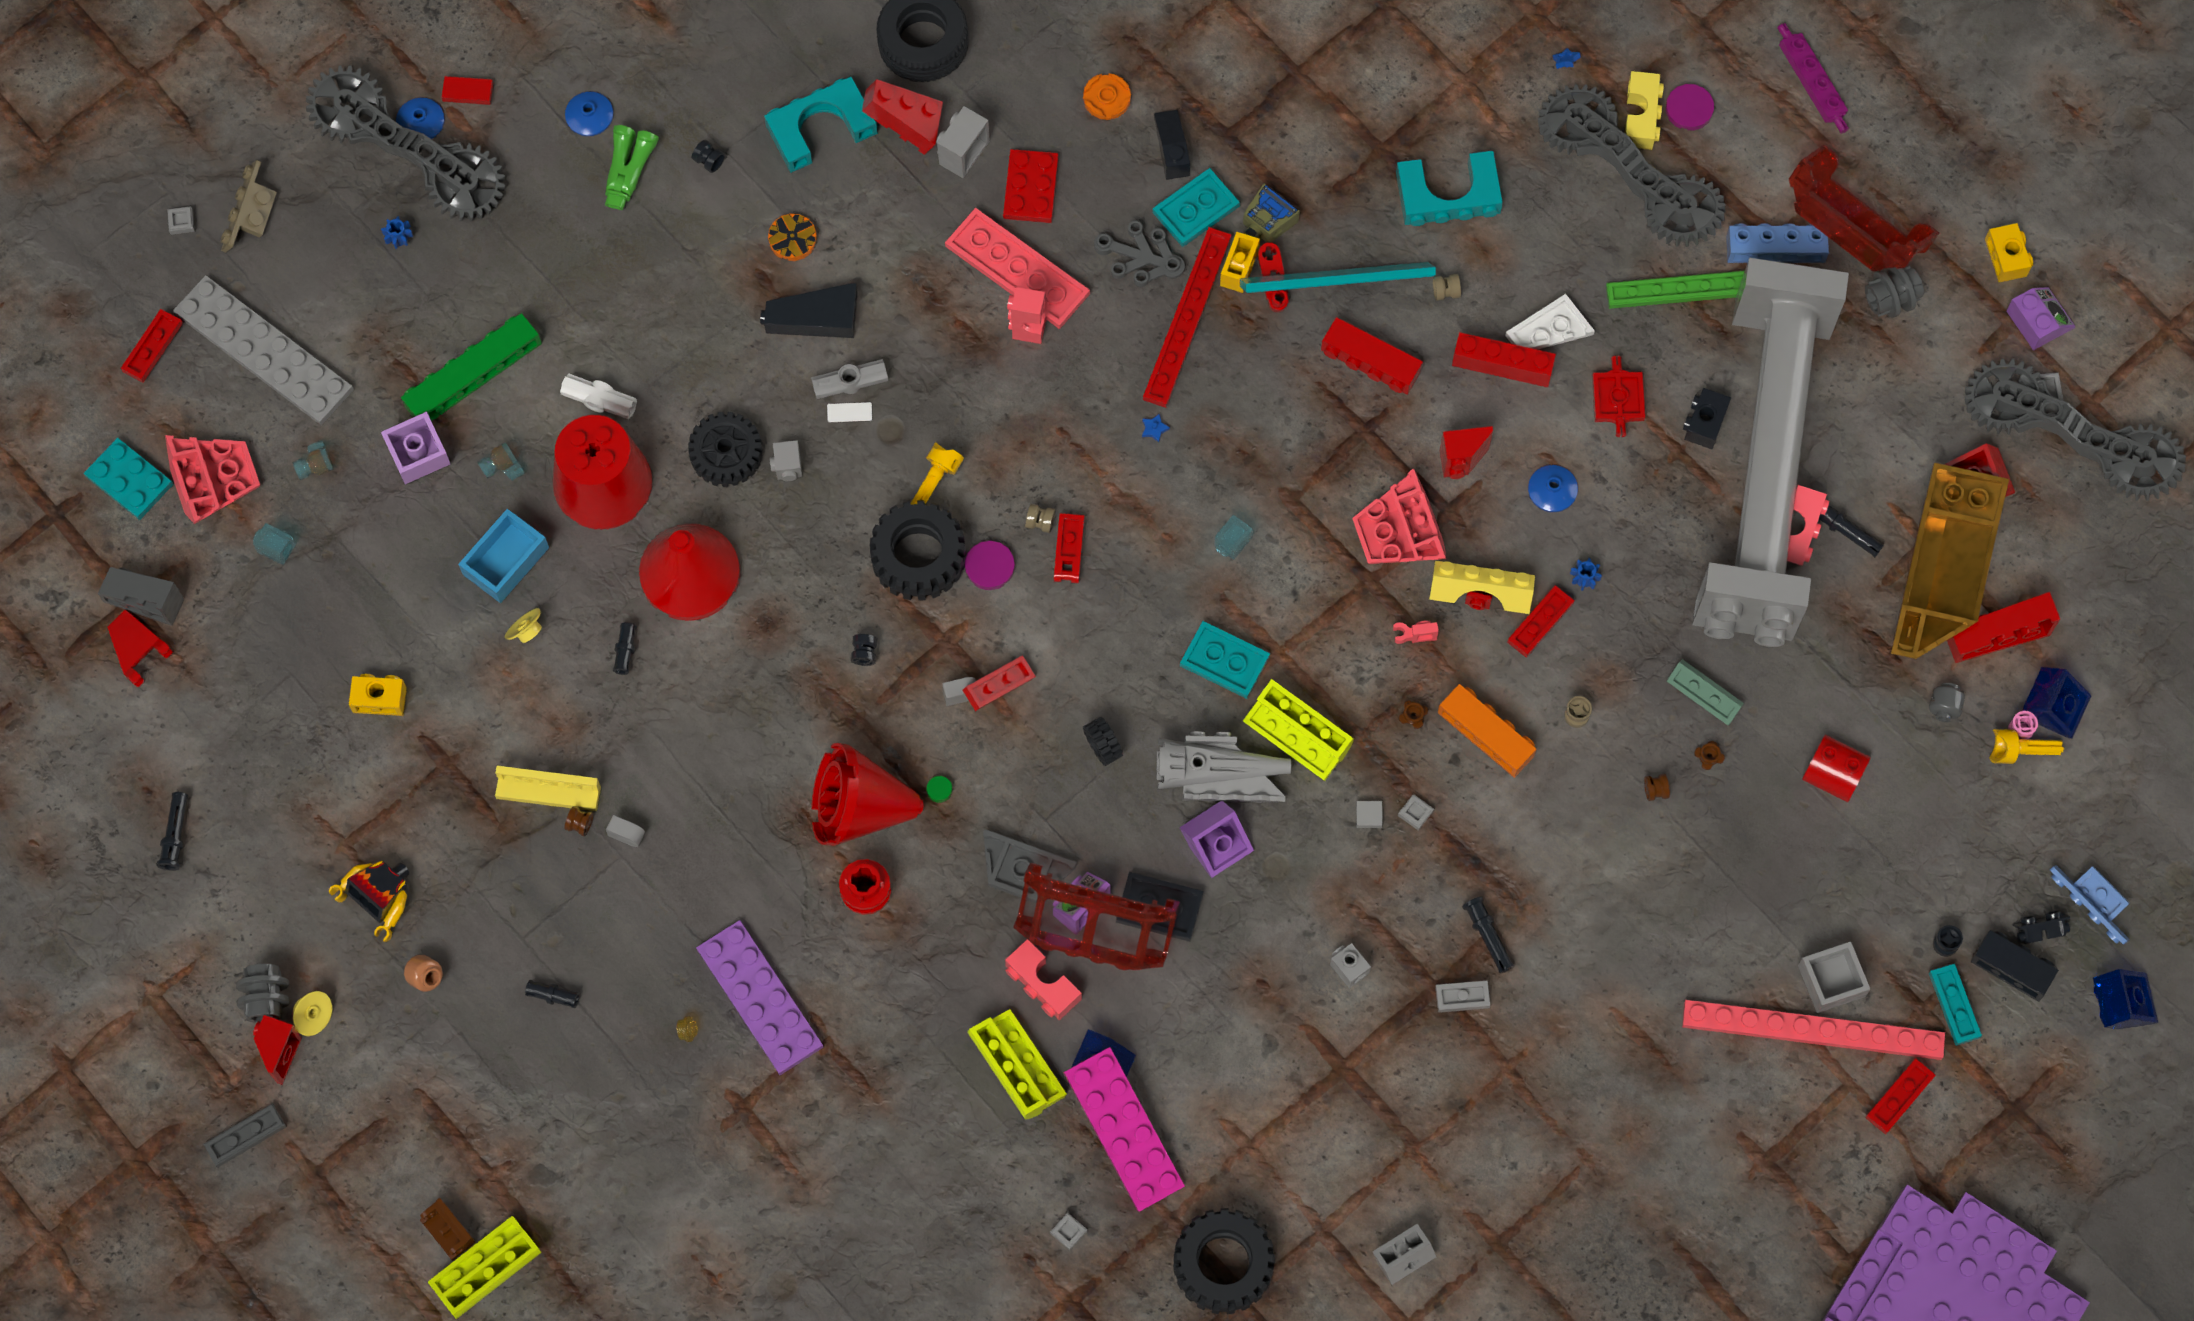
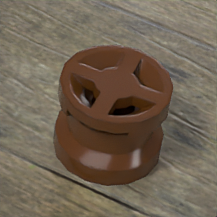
[1644,774,1670,801]
[565,806,594,836]

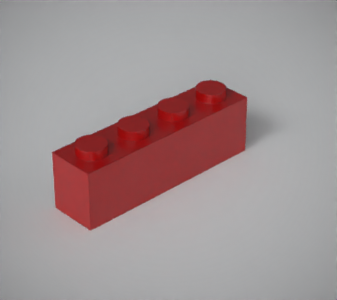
[1321,317,1423,395]
[1452,332,1556,387]

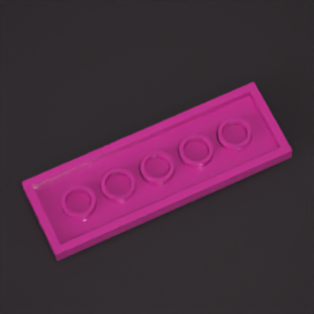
[1063,1047,1185,1212]

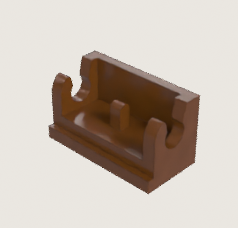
[420,1198,476,1261]

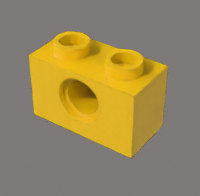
[1985,223,2033,283]
[1220,232,1260,293]
[349,674,407,716]

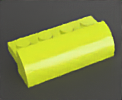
[1243,679,1354,781]
[968,1009,1067,1119]
[428,1216,542,1319]

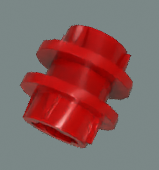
[839,859,891,915]

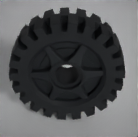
[688,412,763,487]

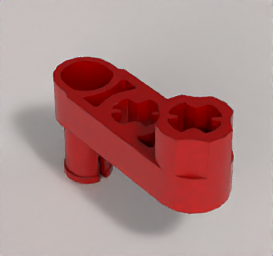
[1257,243,1288,312]

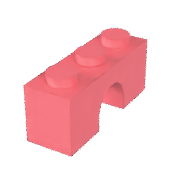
[1007,287,1046,344]
[1787,485,1830,566]
[1005,939,1082,1020]

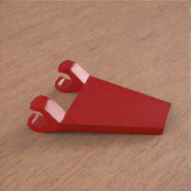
[107,610,173,687]

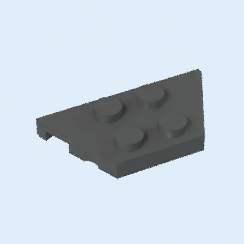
[983,829,1077,903]

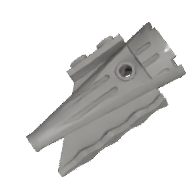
[1157,731,1291,803]

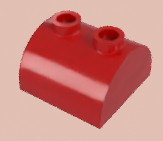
[1802,734,1871,802]

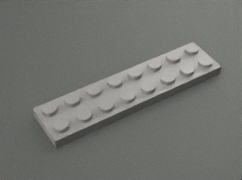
[173,275,354,426]

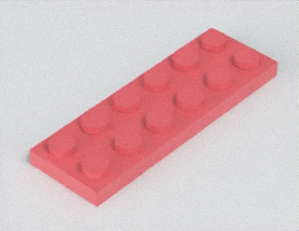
[945,208,1090,329]

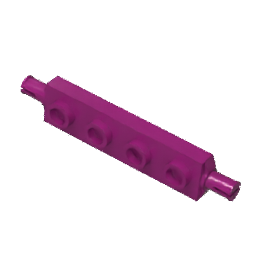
[1777,23,1849,134]

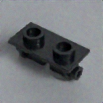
[2013,911,2070,944]

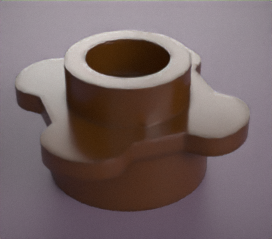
[1399,701,1428,729]
[1694,741,1725,770]

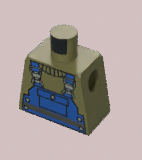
[1243,183,1300,243]

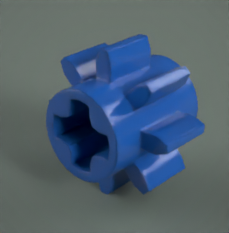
[381,216,413,249]
[1570,558,1602,591]

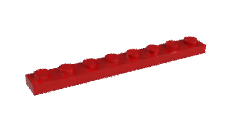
[1143,227,1232,408]

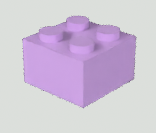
[381,412,450,484]

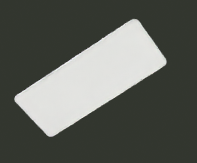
[827,402,872,422]

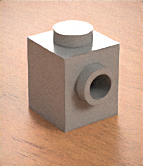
[770,440,802,481]
[1330,943,1371,989]

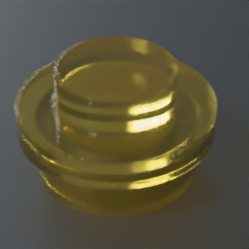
[677,1016,698,1042]

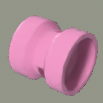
[2008,711,2038,739]

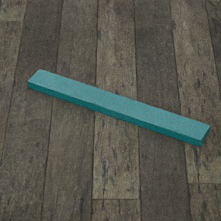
[1240,262,1436,293]

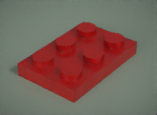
[1003,149,1058,223]

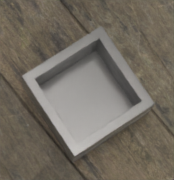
[936,106,990,178]
[1798,942,1870,1013]

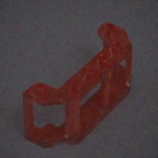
[1789,145,1940,271]
[1013,863,1180,970]

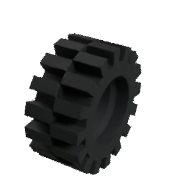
[1083,716,1123,766]

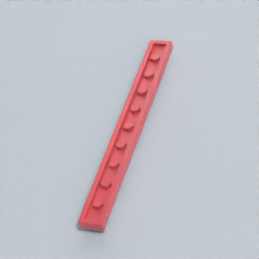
[1682,1000,1945,1060]

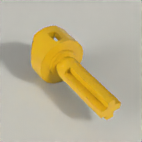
[911,442,964,505]
[1989,729,2064,764]

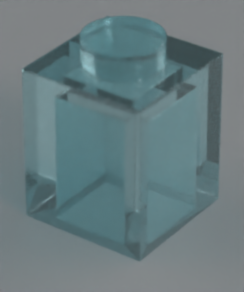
[1214,515,1253,560]
[253,523,296,565]

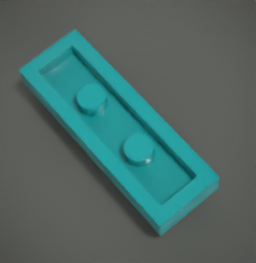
[1929,964,1982,1046]

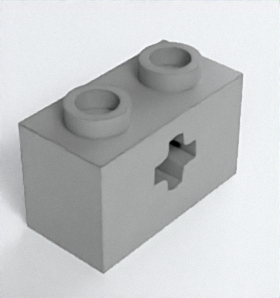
[1372,1224,1436,1285]

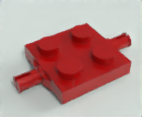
[1592,356,1645,437]

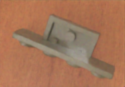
[220,160,277,253]

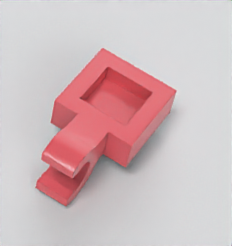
[1393,621,1439,644]

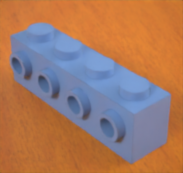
[1726,223,1829,263]

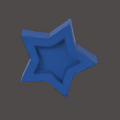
[1552,48,1581,69]
[1142,414,1170,442]

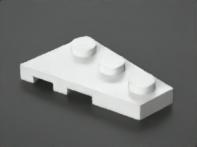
[1505,294,1595,350]

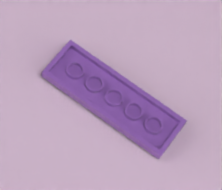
[696,920,823,1075]

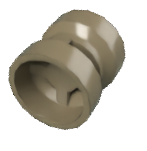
[1433,274,1461,301]
[1025,504,1056,533]
[1564,696,1592,728]

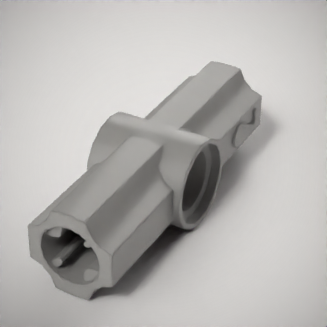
[811,359,888,399]

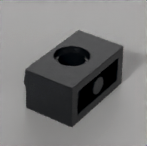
[1683,388,1731,449]

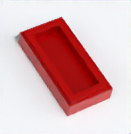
[441,76,493,105]

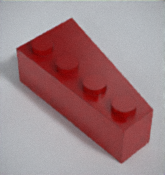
[1947,592,2060,663]

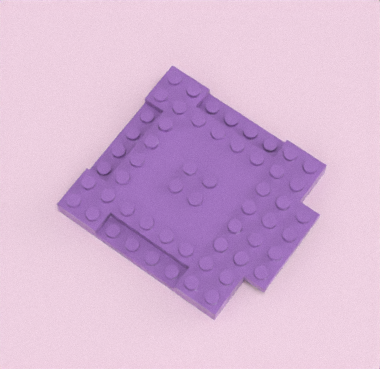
[1822,1185,2090,1321]

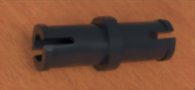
[613,622,637,675]
[525,980,580,1009]

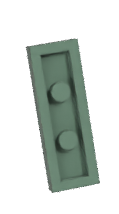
[1667,659,1744,726]

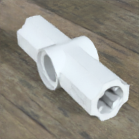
[560,374,637,420]

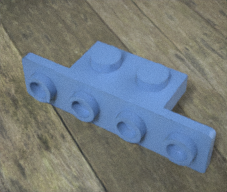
[2050,865,2130,945]

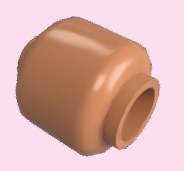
[404,955,443,992]

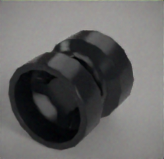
[691,140,725,173]
[851,634,878,666]
[1933,925,1963,957]

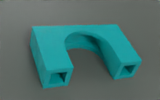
[764,77,878,173]
[1396,151,1503,226]

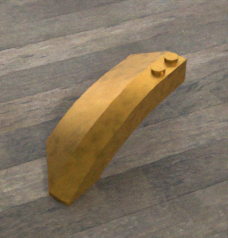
[1891,463,2009,659]

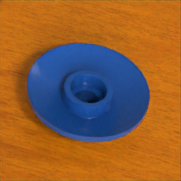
[565,92,613,136]
[396,98,445,139]
[1528,465,1578,512]

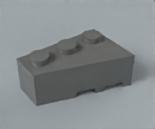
[98,567,184,626]

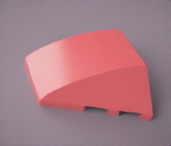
[165,435,260,524]
[1352,468,1446,564]

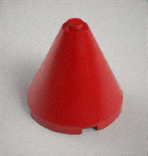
[639,523,740,621]
[811,743,923,846]

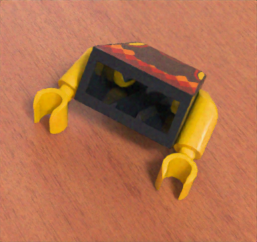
[329,861,409,942]

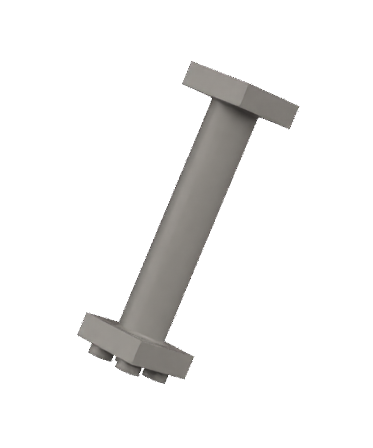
[1692,258,1849,647]

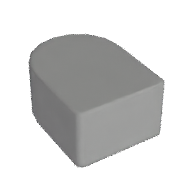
[942,677,976,706]
[606,815,645,847]

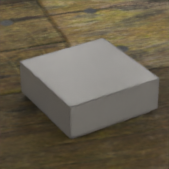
[167,206,195,235]
[1398,794,1434,831]
[1356,801,1382,828]
[1050,1213,1087,1251]

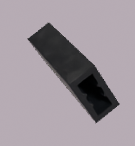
[760,283,858,338]

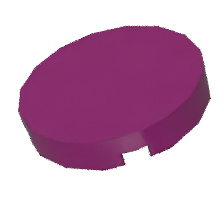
[1666,84,1714,131]
[965,541,1015,590]

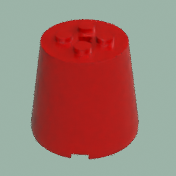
[553,415,652,530]

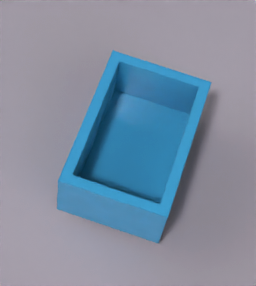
[458,509,549,603]

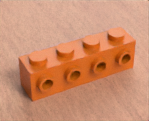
[1438,684,1537,778]

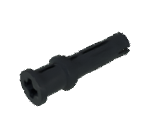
[1819,505,1884,558]
[156,792,188,871]
[1462,896,1514,974]

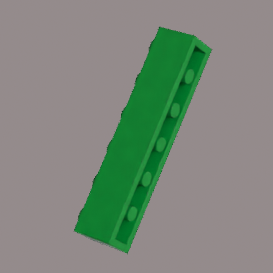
[401,313,542,421]

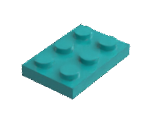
[1152,168,1240,247]
[83,438,174,520]
[1180,621,1270,699]

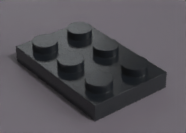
[1116,872,1204,942]

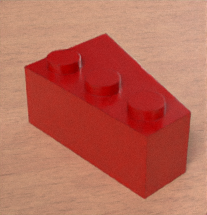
[862,79,943,155]

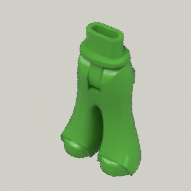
[605,125,659,210]

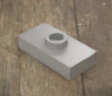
[1435,981,1490,1013]

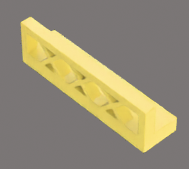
[495,766,601,811]

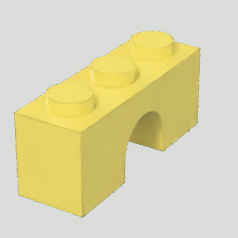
[1624,71,1664,150]

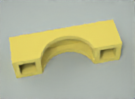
[1430,561,1535,614]

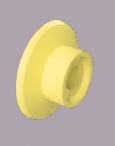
[505,608,542,643]
[293,991,332,1036]

